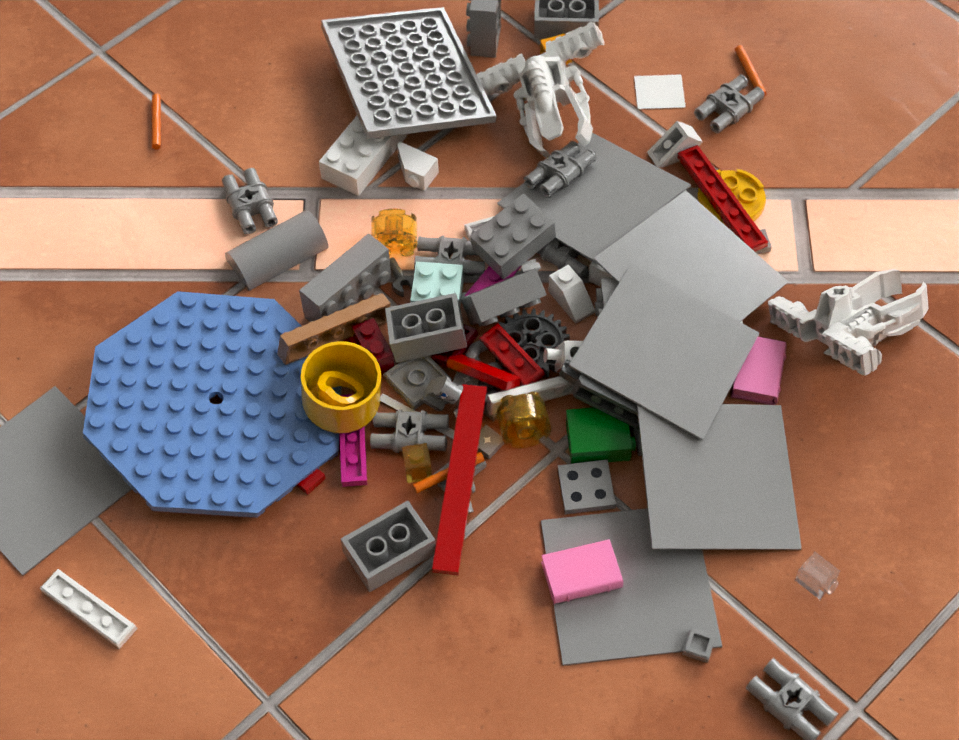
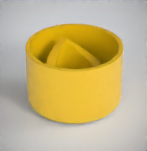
[301,341,381,433]

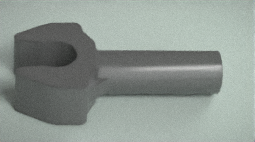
[390,257,414,297]

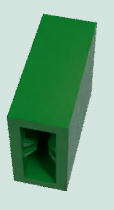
[565,407,636,464]

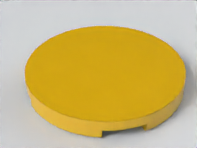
[697,169,766,226]

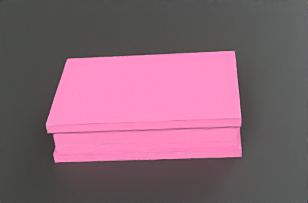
[731,337,787,405]
[541,539,623,604]

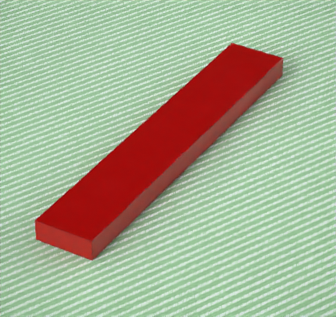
[677,145,768,252]

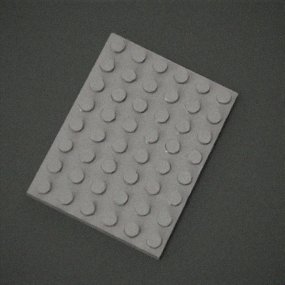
[321,7,497,139]

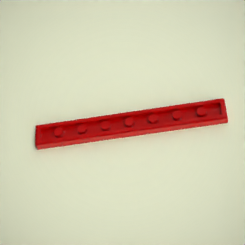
[432,384,487,576]

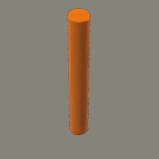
[735,45,767,97]
[152,94,161,150]
[413,452,485,494]

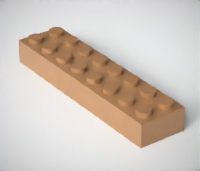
[277,293,391,365]

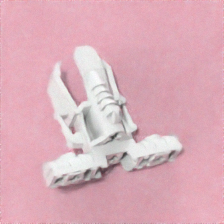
[477,22,604,158]
[768,269,929,376]

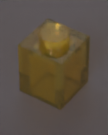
[402,443,432,483]

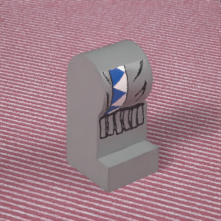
[420,376,463,412]

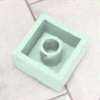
[410,262,464,306]

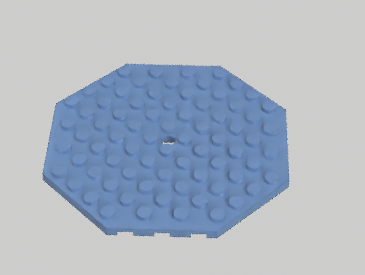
[83,291,342,518]

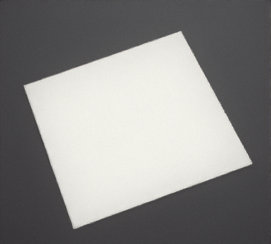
[634,75,686,109]

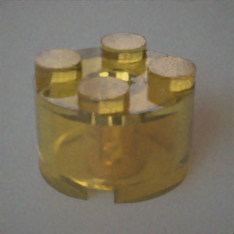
[371,208,418,257]
[496,392,551,449]

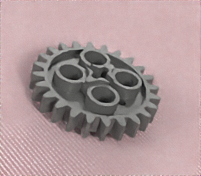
[495,309,570,378]

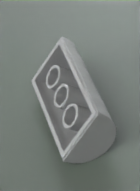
[225,210,329,291]

